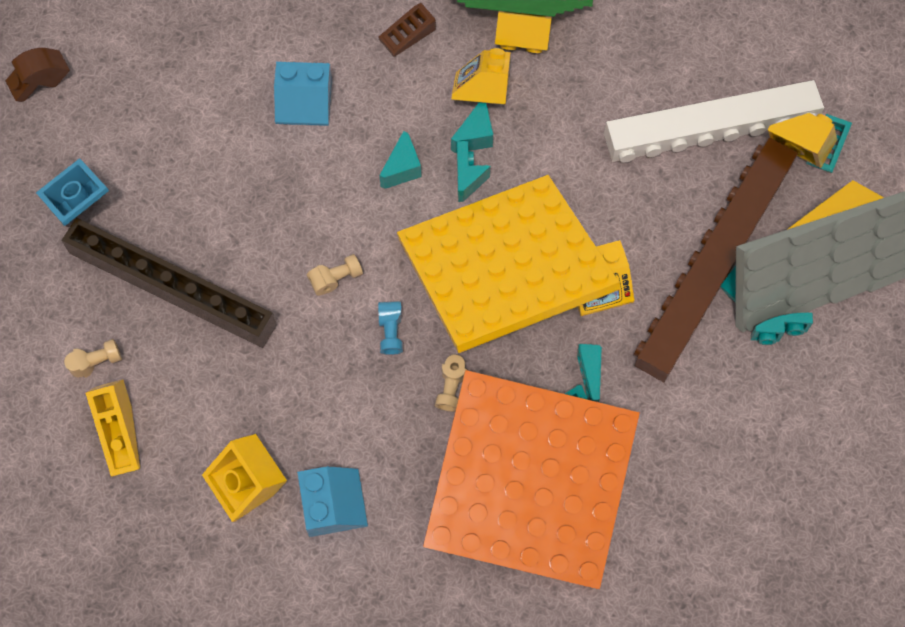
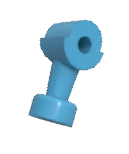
[378,301,403,355]

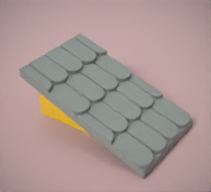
[735,180,905,332]

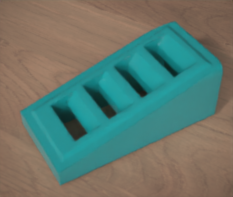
[806,114,852,173]
[577,344,602,402]

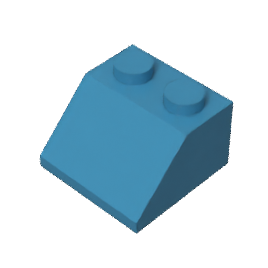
[274,62,332,126]
[36,158,109,226]
[297,466,368,537]

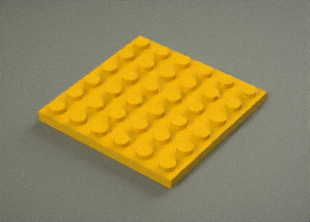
[397,175,620,353]

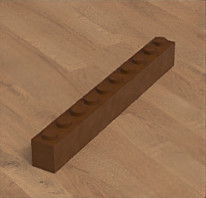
[633,137,799,383]

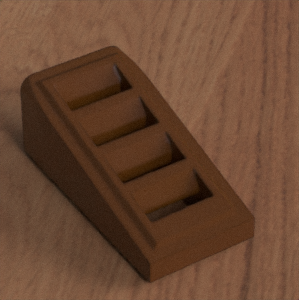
[378,2,436,57]

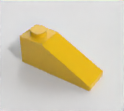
[86,379,140,476]

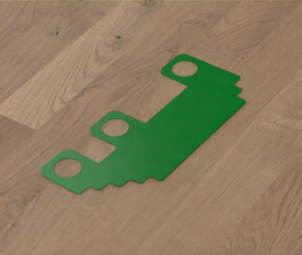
[457,0,593,17]

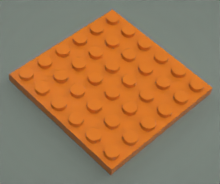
[423,370,640,589]

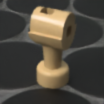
[307,254,363,296]
[64,339,122,378]
[435,355,467,412]

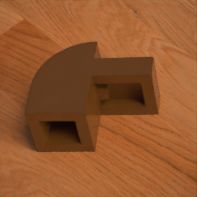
[5,48,70,102]

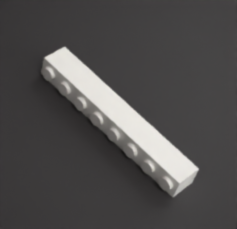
[604,80,824,163]

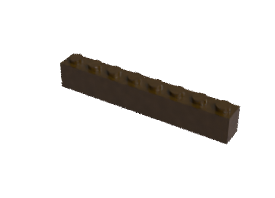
[61,217,277,348]

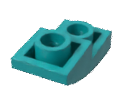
[750,313,813,345]

